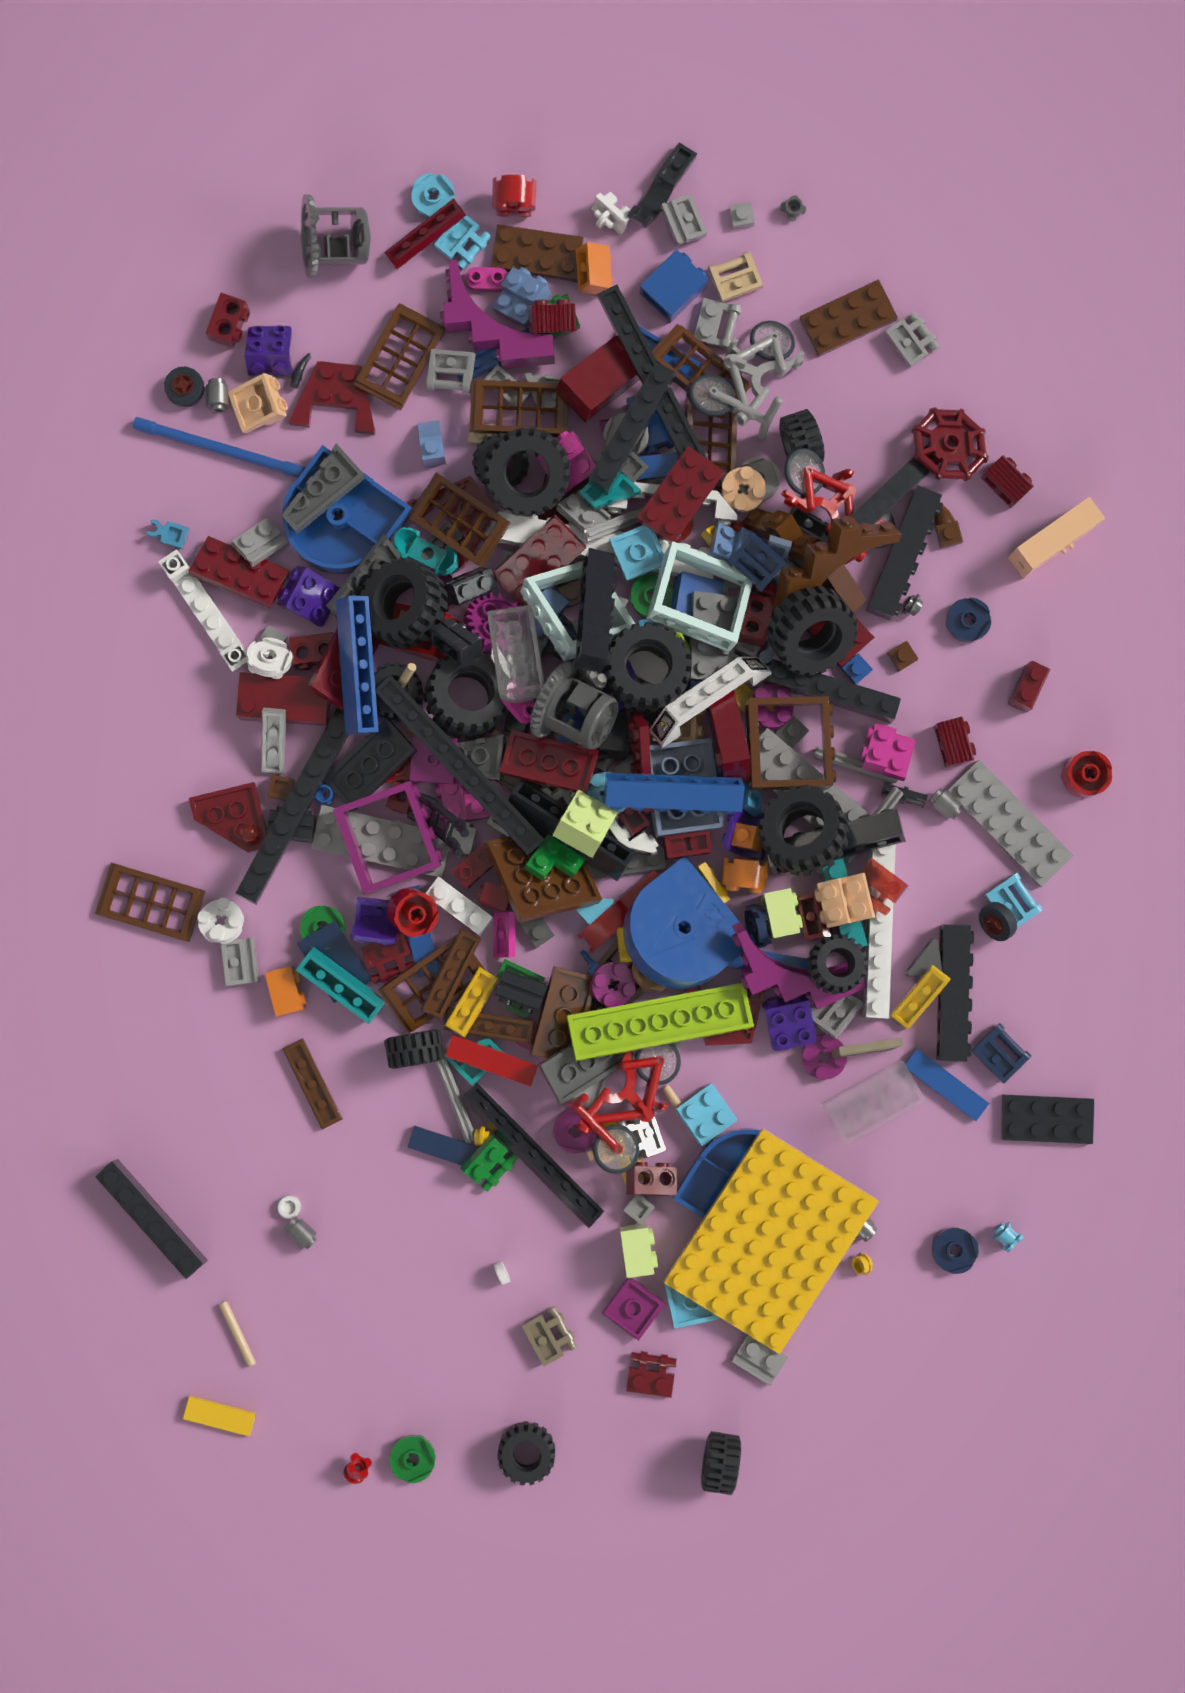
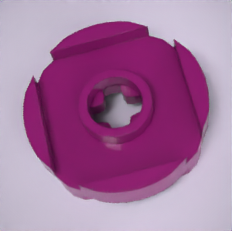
[751,684,794,730]
[590,961,636,1007]
[801,1035,847,1079]
[553,1108,596,1154]

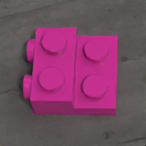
[536,431,596,495]
[860,722,916,782]
[435,778,490,822]

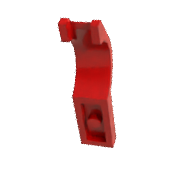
[577,871,659,953]

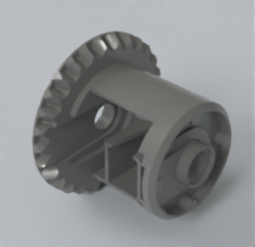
[301,194,370,278]
[530,662,618,750]

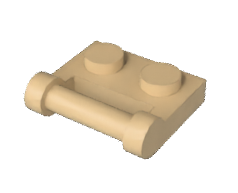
[708,251,763,302]

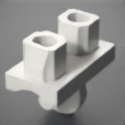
[591,192,631,235]

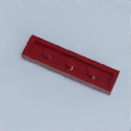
[384,198,467,269]

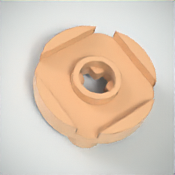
[722,466,766,512]

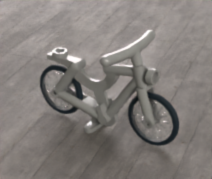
[689,321,805,440]

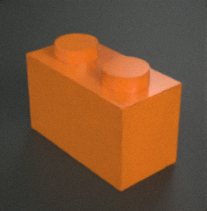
[575,242,613,295]
[265,966,307,1017]

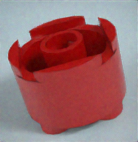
[492,174,536,217]
[1061,751,1113,798]
[386,888,438,937]

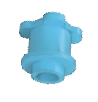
[993,1222,1024,1252]

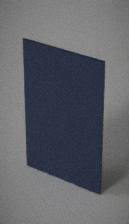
[297,921,372,1003]

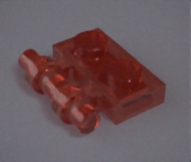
[859,858,909,916]

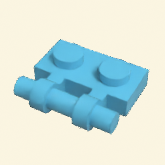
[434,216,491,270]

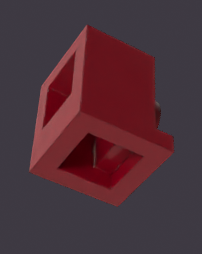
[385,780,414,816]

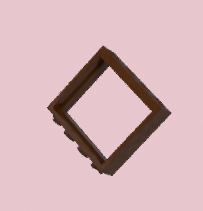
[745,696,836,791]

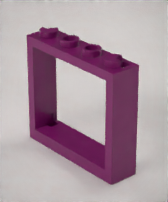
[333,781,444,894]

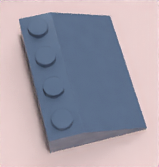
[650,738,724,838]

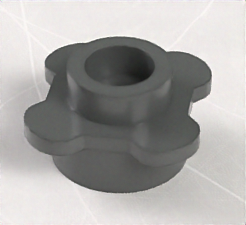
[780,195,806,221]
[902,594,923,616]

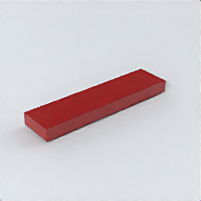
[445,1035,538,1087]

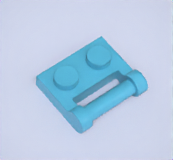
[984,873,1043,927]

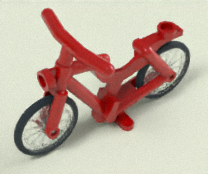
[781,448,895,565]
[564,1043,681,1174]

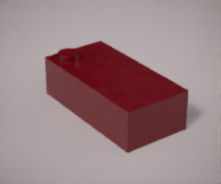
[555,335,640,422]
[236,672,331,726]
[706,690,750,782]

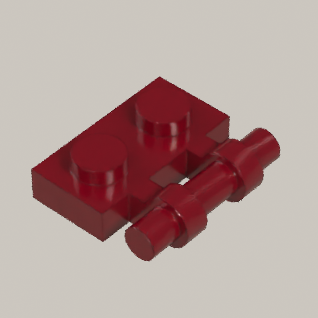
[361,933,415,984]
[626,1351,677,1398]

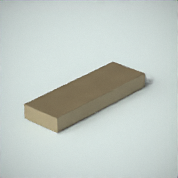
[831,1037,903,1058]

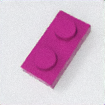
[493,912,516,958]

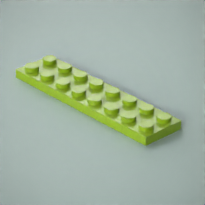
[567,983,754,1062]

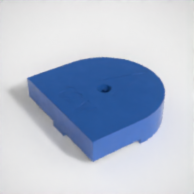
[282,445,412,574]
[623,856,756,989]
[672,1128,760,1219]

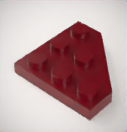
[189,782,267,853]

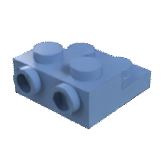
[491,267,552,328]
[709,522,761,572]

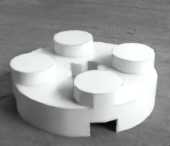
[246,638,292,679]
[198,898,244,944]

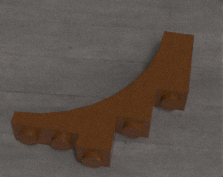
[741,508,866,612]
[772,516,901,616]

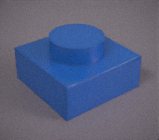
[841,653,873,685]

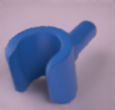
[580,950,599,975]

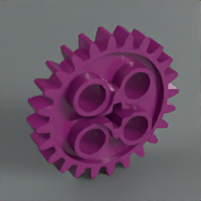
[463,593,535,659]

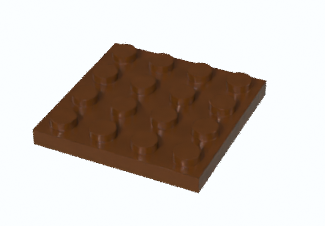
[485,830,602,923]

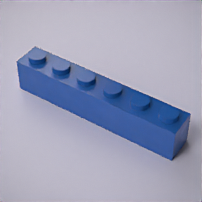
[336,596,378,735]
[604,773,745,814]

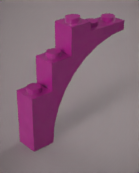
[440,260,555,369]
[731,922,866,1010]

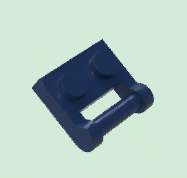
[727,533,787,592]
[971,1023,1032,1084]

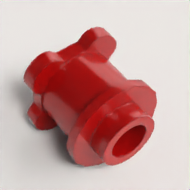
[343,1453,372,1485]

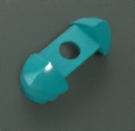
[393,527,459,576]

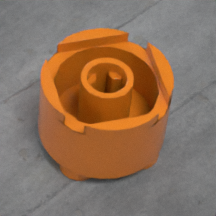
[721,857,769,893]

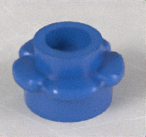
[316,783,336,805]

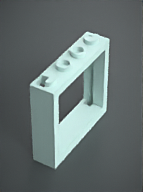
[646,541,752,652]
[520,561,635,661]

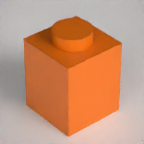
[731,823,763,853]

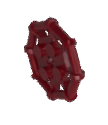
[911,407,989,481]

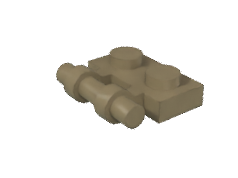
[522,1306,578,1366]

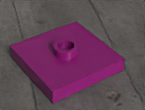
[409,736,459,784]
[602,1277,666,1341]

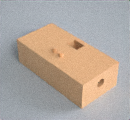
[1008,497,1105,579]

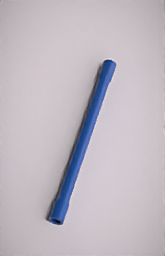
[133,417,306,478]

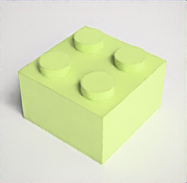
[552,790,618,858]
[760,888,803,939]
[620,1223,658,1278]

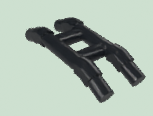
[407,792,469,857]

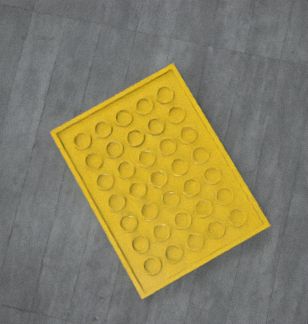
[664,1128,879,1354]

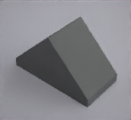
[904,938,942,977]

